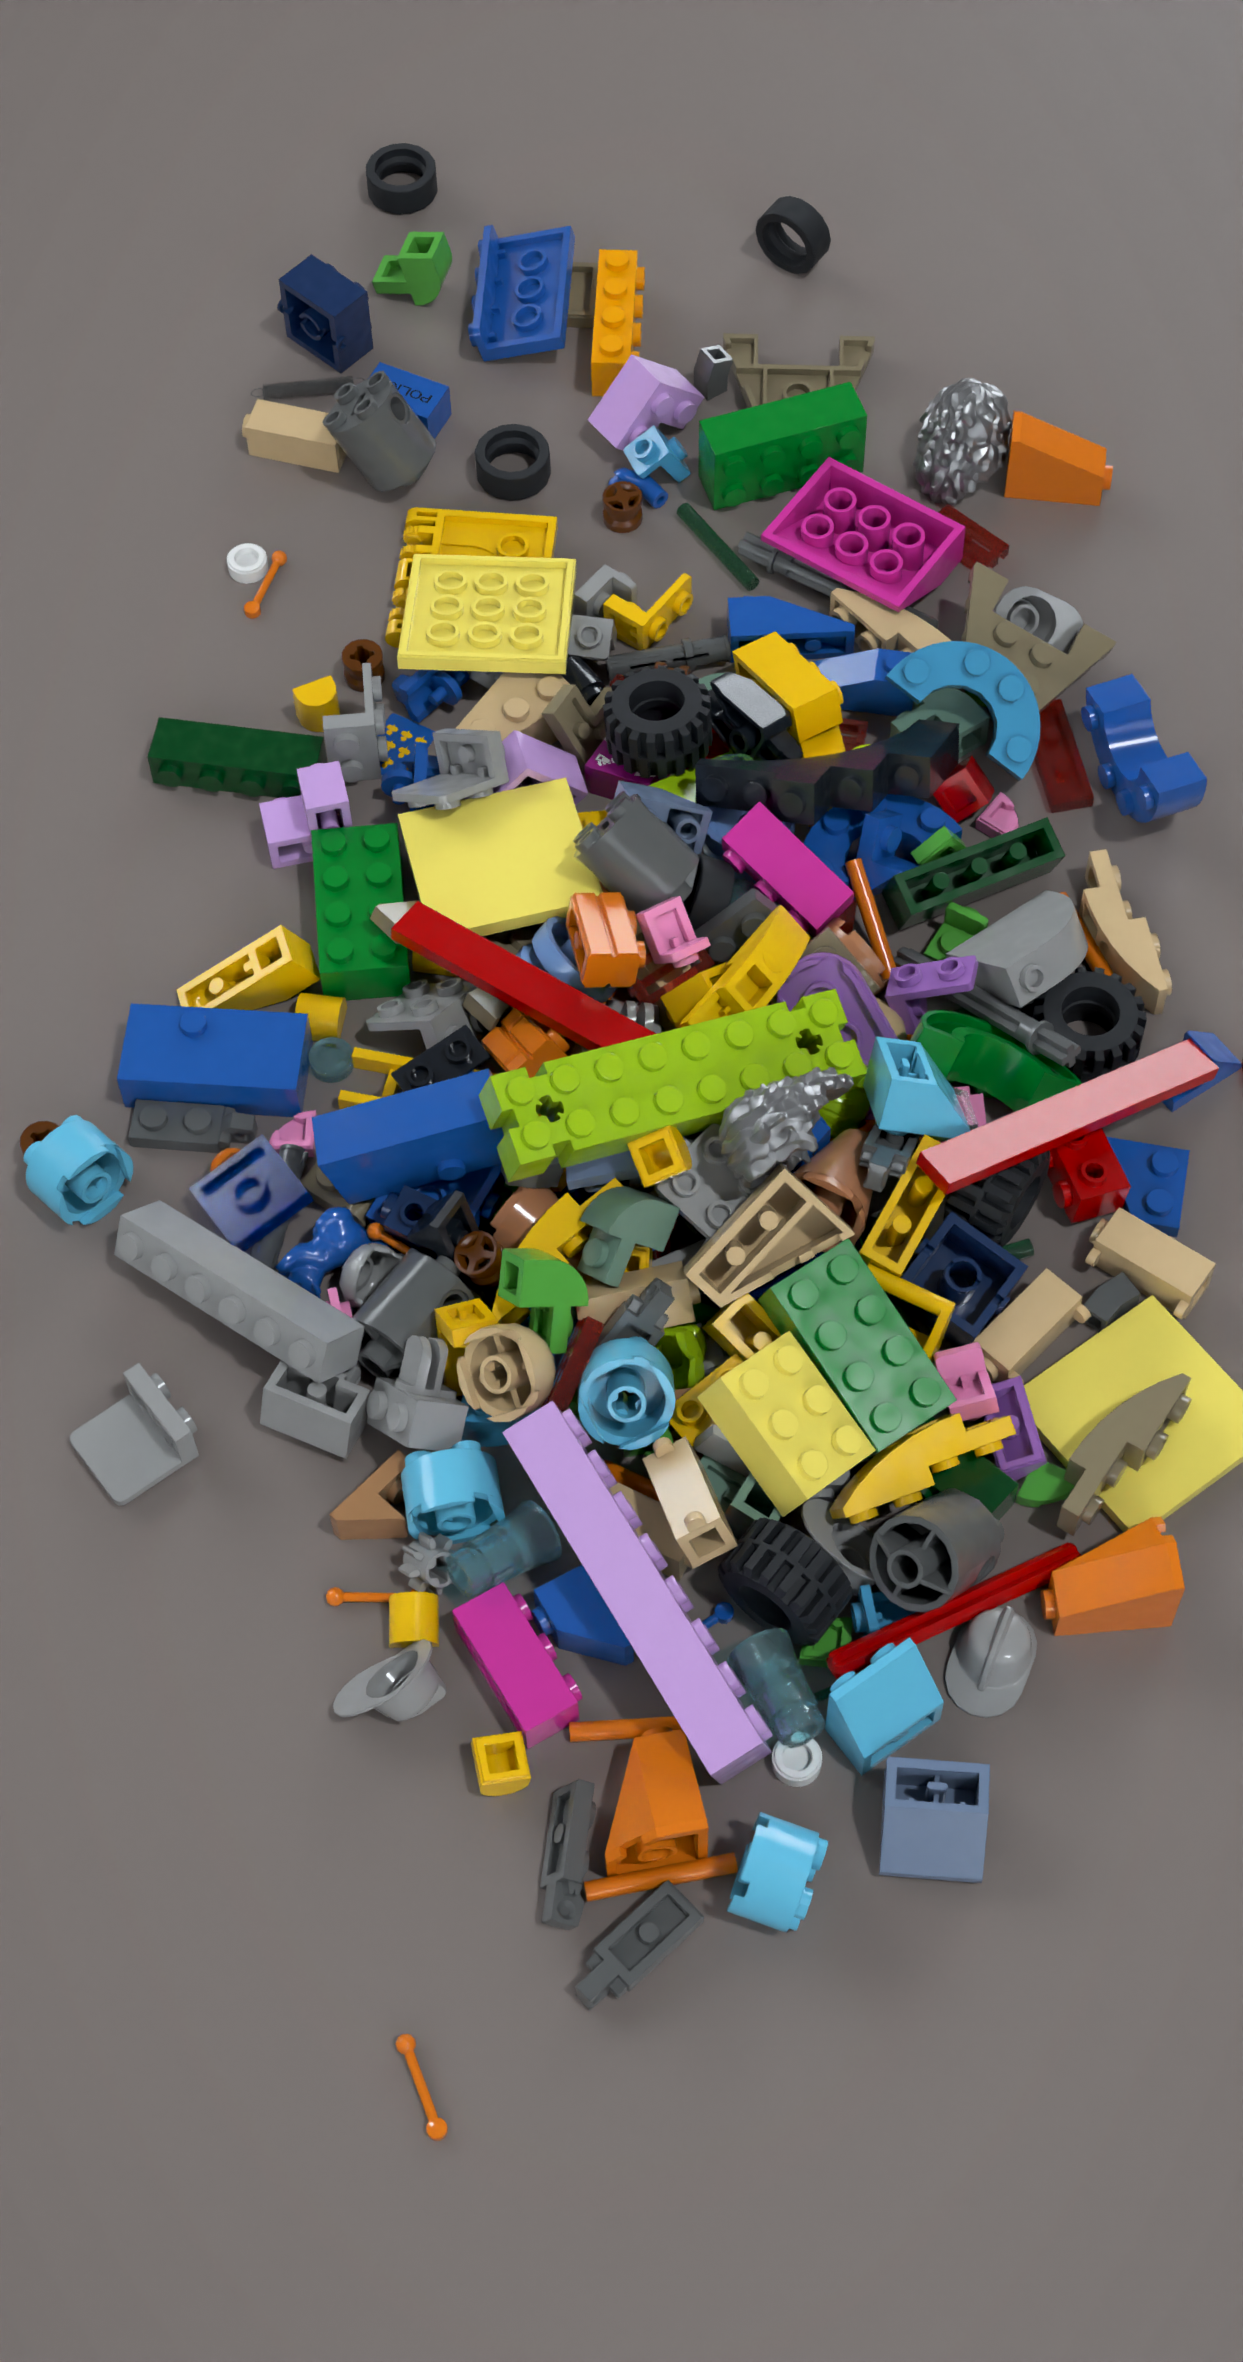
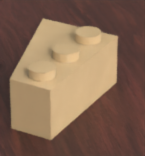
[455,672,569,745]
[683,1163,855,1308]

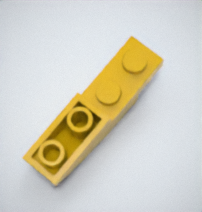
[679,905,810,1027]
[492,1178,624,1324]
[829,1413,1016,1524]

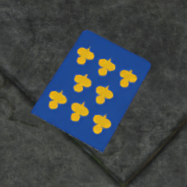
[379,713,435,776]

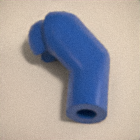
[608,467,668,509]

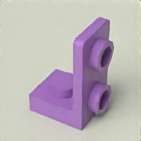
[885,955,978,1035]

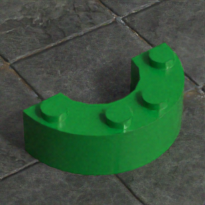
[910,1010,1082,1112]

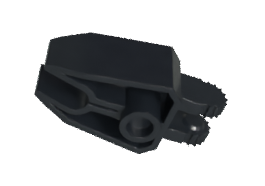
[708,672,803,761]

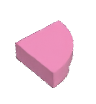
[975,792,1019,838]
[268,1110,317,1157]

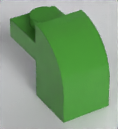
[372,232,452,306]
[498,1248,589,1354]

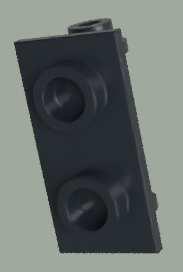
[391,1024,491,1092]

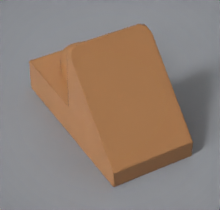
[329,1449,408,1540]

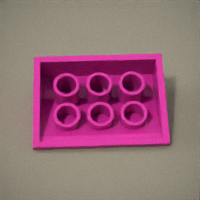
[761,457,965,612]

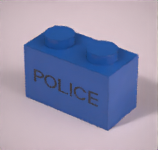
[368,362,452,439]

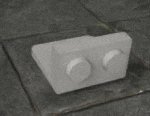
[322,663,388,783]
[392,728,509,810]
[366,978,490,1049]
[655,1124,768,1249]
[70,1363,199,1505]

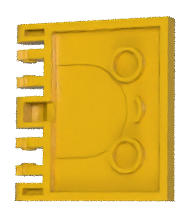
[385,507,558,648]

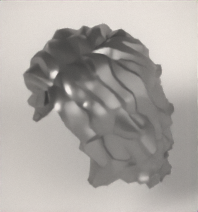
[913,378,1012,505]
[719,1067,854,1189]

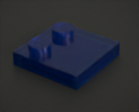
[188,1134,314,1252]

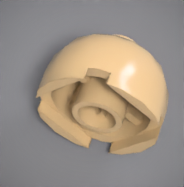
[456,1323,556,1422]

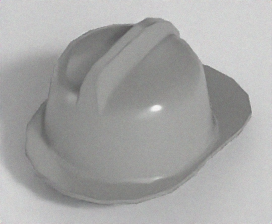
[993,586,1083,654]
[801,1498,876,1596]
[945,1606,1037,1718]
[333,1639,447,1722]

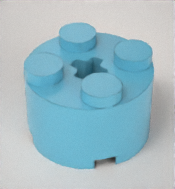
[23,1115,133,1225]
[577,1336,676,1450]
[401,1440,505,1544]
[727,1812,829,1933]

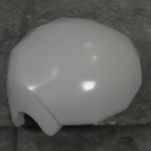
[339,1243,404,1310]

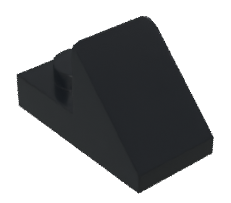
[407,1190,480,1283]

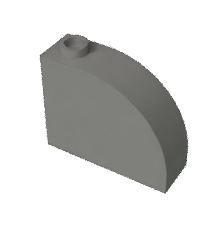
[946,890,1088,1007]

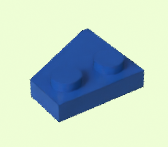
[1107,1137,1190,1237]

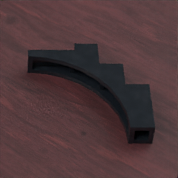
[695,719,960,825]

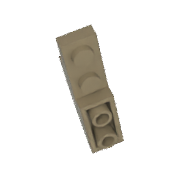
[1057,1373,1192,1536]

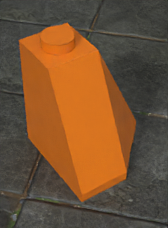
[1004,410,1113,506]
[1041,1517,1185,1636]
[605,1727,709,1877]

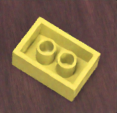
[697,1331,876,1517]

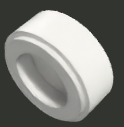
[227,543,268,584]
[771,1733,822,1787]

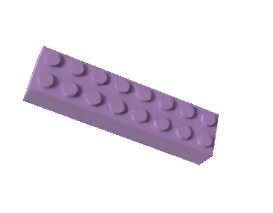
[502,1400,773,1785]

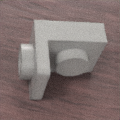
[574,564,637,617]
[568,615,617,661]

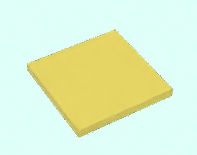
[397,554,576,674]
[398,777,603,936]
[1024,1295,1243,1532]

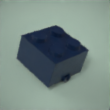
[277,254,373,374]
[890,1211,1029,1347]

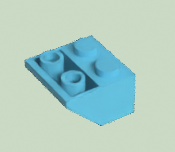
[863,1036,971,1142]
[825,1637,944,1776]

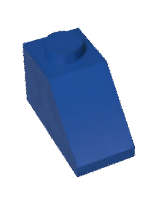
[531,1565,634,1666]

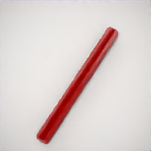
[826,1542,1082,1679]

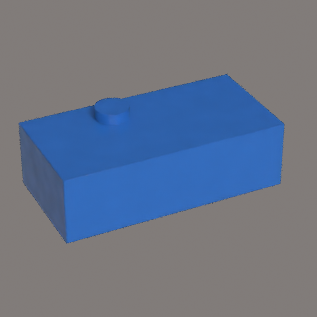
[117,1003,313,1117]
[312,1068,504,1205]

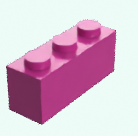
[722,801,854,937]
[452,1582,583,1749]

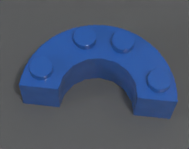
[1081,674,1207,823]
[803,794,963,912]

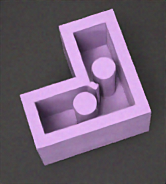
[588,354,705,450]
[465,730,588,806]
[259,761,353,869]

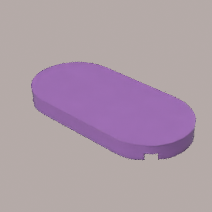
[777,952,898,1121]

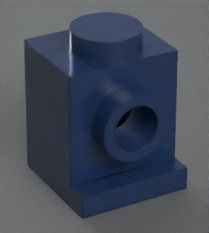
[380,1185,437,1258]

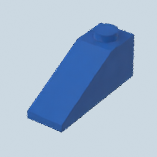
[727,596,855,663]
[813,648,913,716]

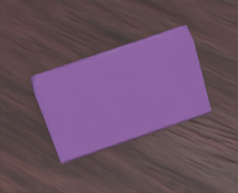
[983,1376,1047,1481]

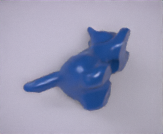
[276,1207,408,1298]

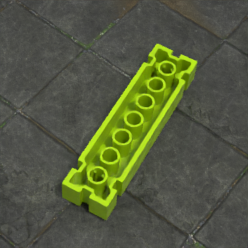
[478,988,867,1183]

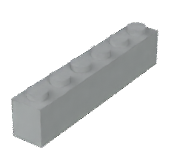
[114,1200,365,1384]

